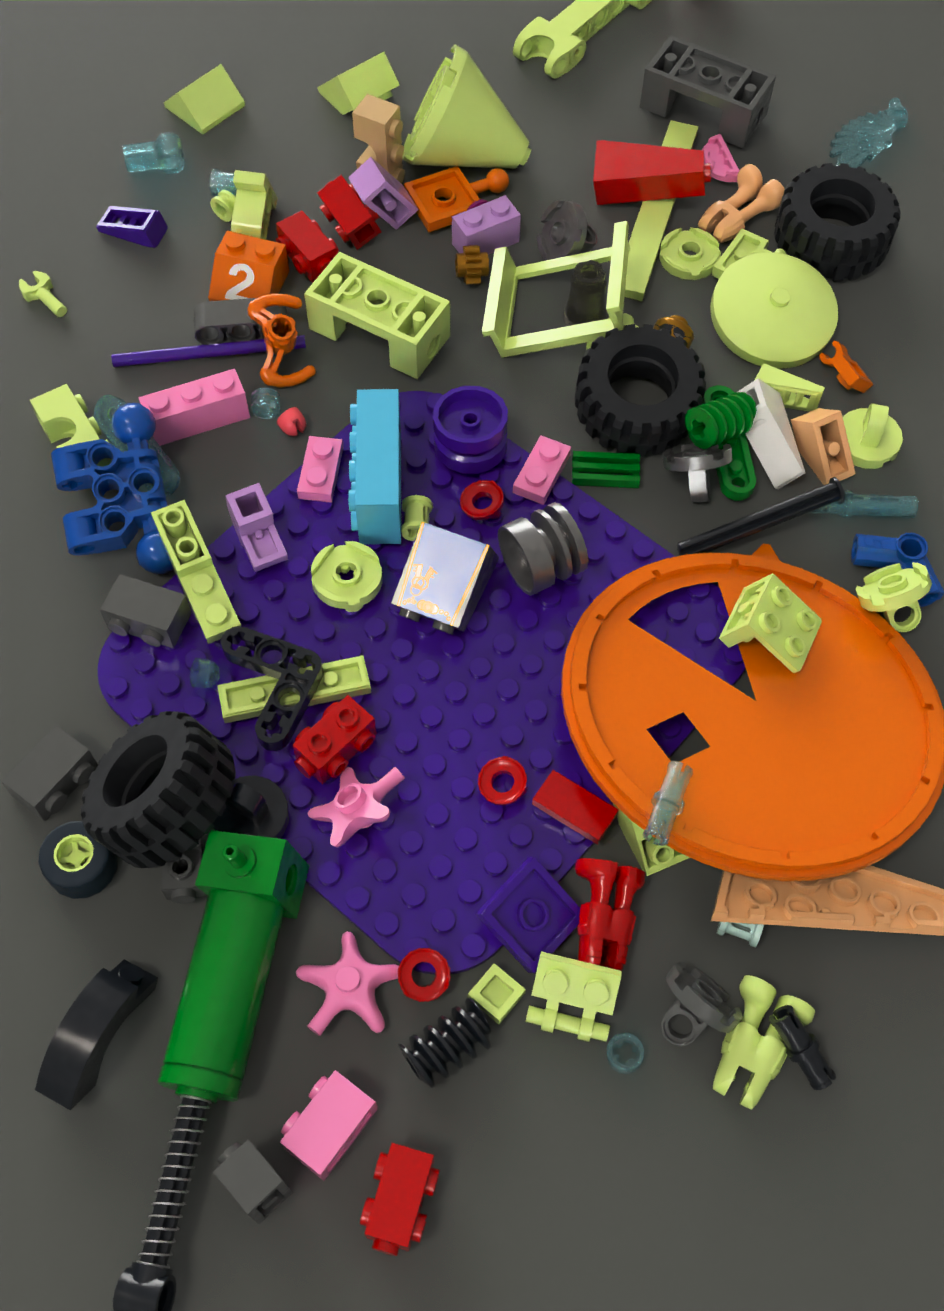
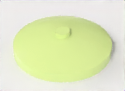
[710,252,838,369]

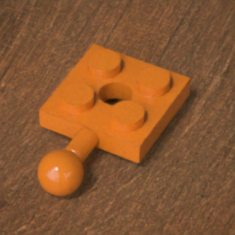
[404,166,509,232]

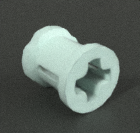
[716,922,764,948]

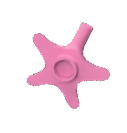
[308,767,405,848]
[296,931,399,1036]

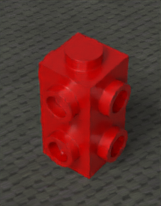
[317,175,381,250]
[276,210,339,283]
[292,695,377,785]
[360,1142,440,1257]

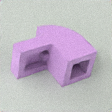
[225,483,288,572]

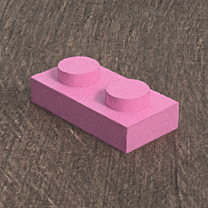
[512,435,571,505]
[297,436,343,503]

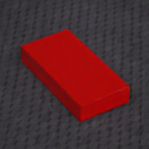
[532,770,619,845]

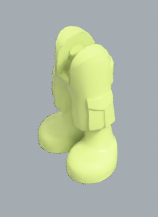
[713,975,815,1110]

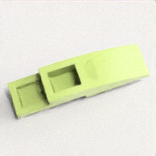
[151,500,241,644]

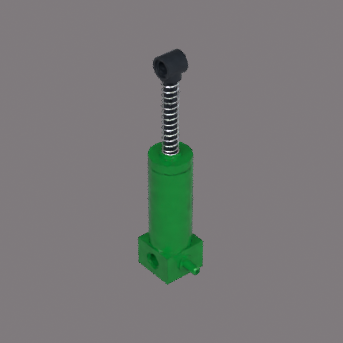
[113,830,309,1311]

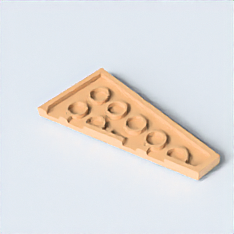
[711,865,944,936]

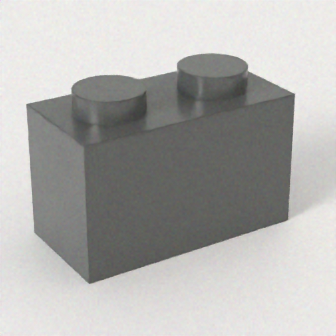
[100,574,192,649]
[1,725,98,821]
[213,1139,293,1224]

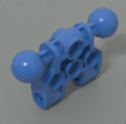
[51,403,174,574]

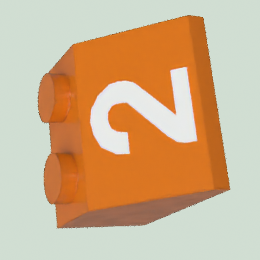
[208,231,290,301]

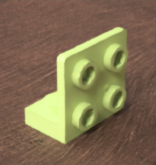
[719,573,822,673]

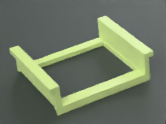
[482,221,631,358]

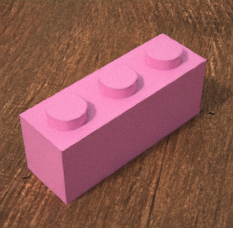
[139,369,250,447]

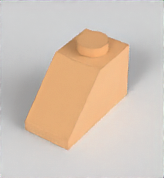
[791,408,856,485]

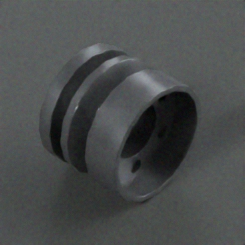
[498,502,588,596]

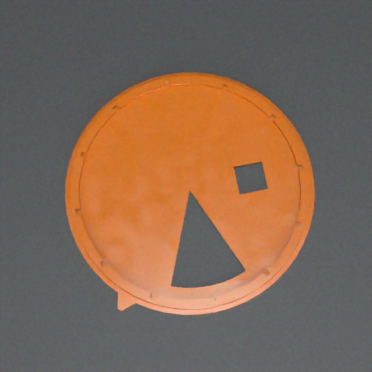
[561,543,944,881]

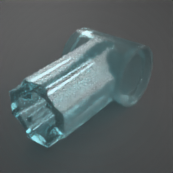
[123,132,185,174]

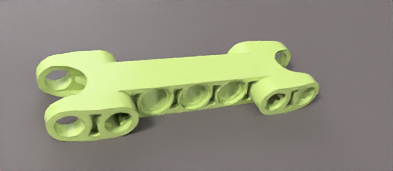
[513,0,652,79]

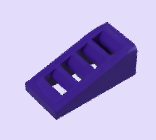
[96,206,168,248]

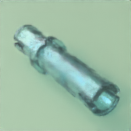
[811,490,918,518]

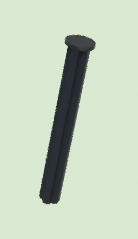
[677,477,845,556]

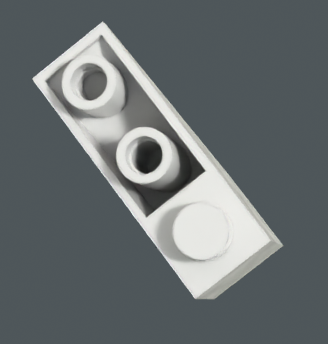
[738,378,806,490]

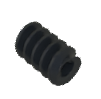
[398,997,491,1088]

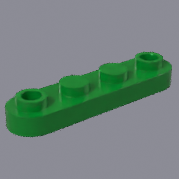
[702,385,756,501]

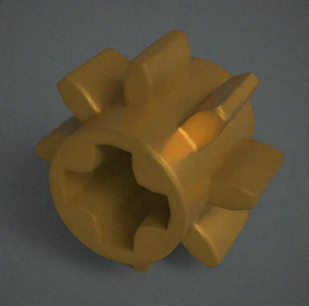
[455,245,489,284]

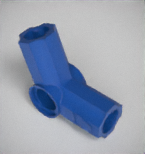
[851,532,944,607]

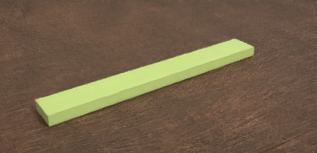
[625,120,699,301]

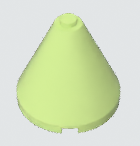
[402,44,531,169]

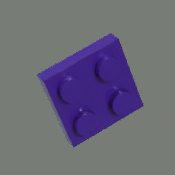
[475,857,580,973]

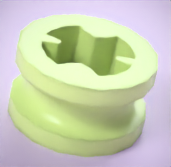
[210,190,235,222]

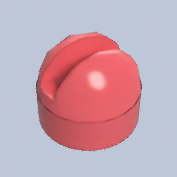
[277,407,306,437]

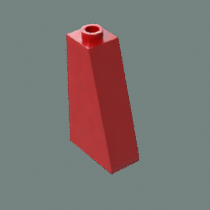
[593,140,711,205]

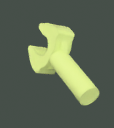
[19,271,67,317]

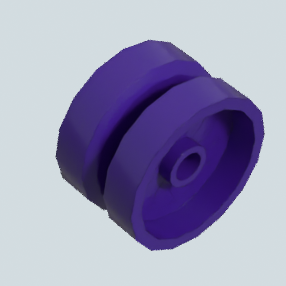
[433,386,508,474]

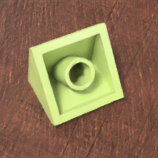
[164,64,245,134]

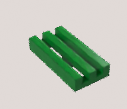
[572,451,640,488]

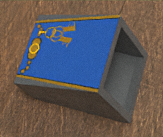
[391,522,499,635]

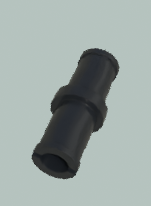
[769,1005,836,1090]

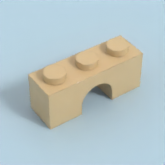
[352,94,405,184]

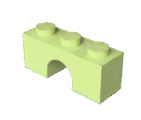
[30,384,112,466]

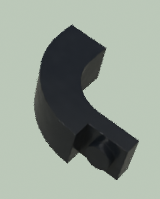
[35,959,158,1110]

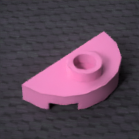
[702,134,740,182]

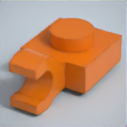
[819,340,874,393]

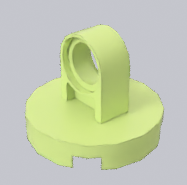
[843,403,903,469]
[856,562,932,632]

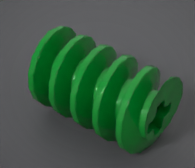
[685,392,757,449]

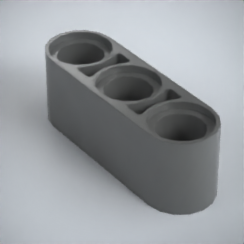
[194,298,287,345]

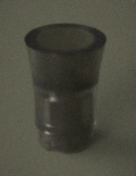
[563,260,607,326]

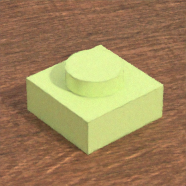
[468,963,526,1024]

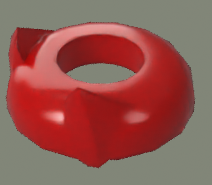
[460,480,504,520]
[478,756,528,806]
[398,948,450,1002]

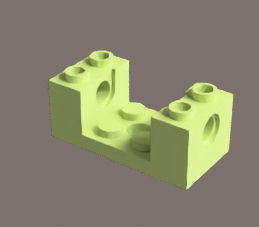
[304,252,450,379]

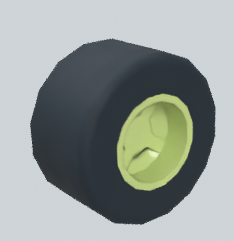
[38,821,117,899]

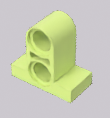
[231,170,277,240]

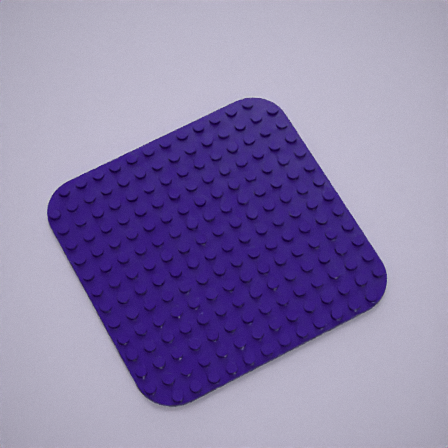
[98,391,746,975]

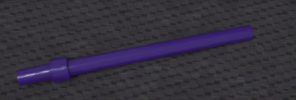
[111,335,306,367]

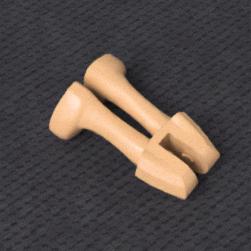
[698,164,785,243]

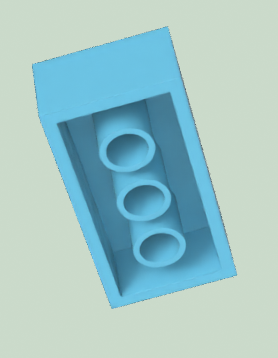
[348,389,401,544]

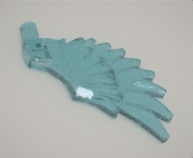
[829,98,908,169]

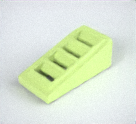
[754,363,825,412]

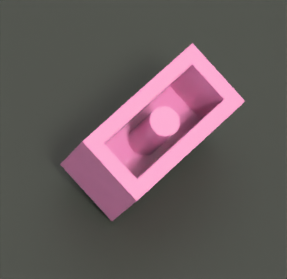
[280,1070,378,1181]

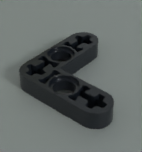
[221,626,324,751]

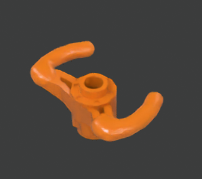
[248,293,316,388]

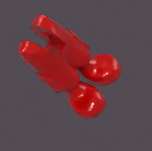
[575,858,646,971]

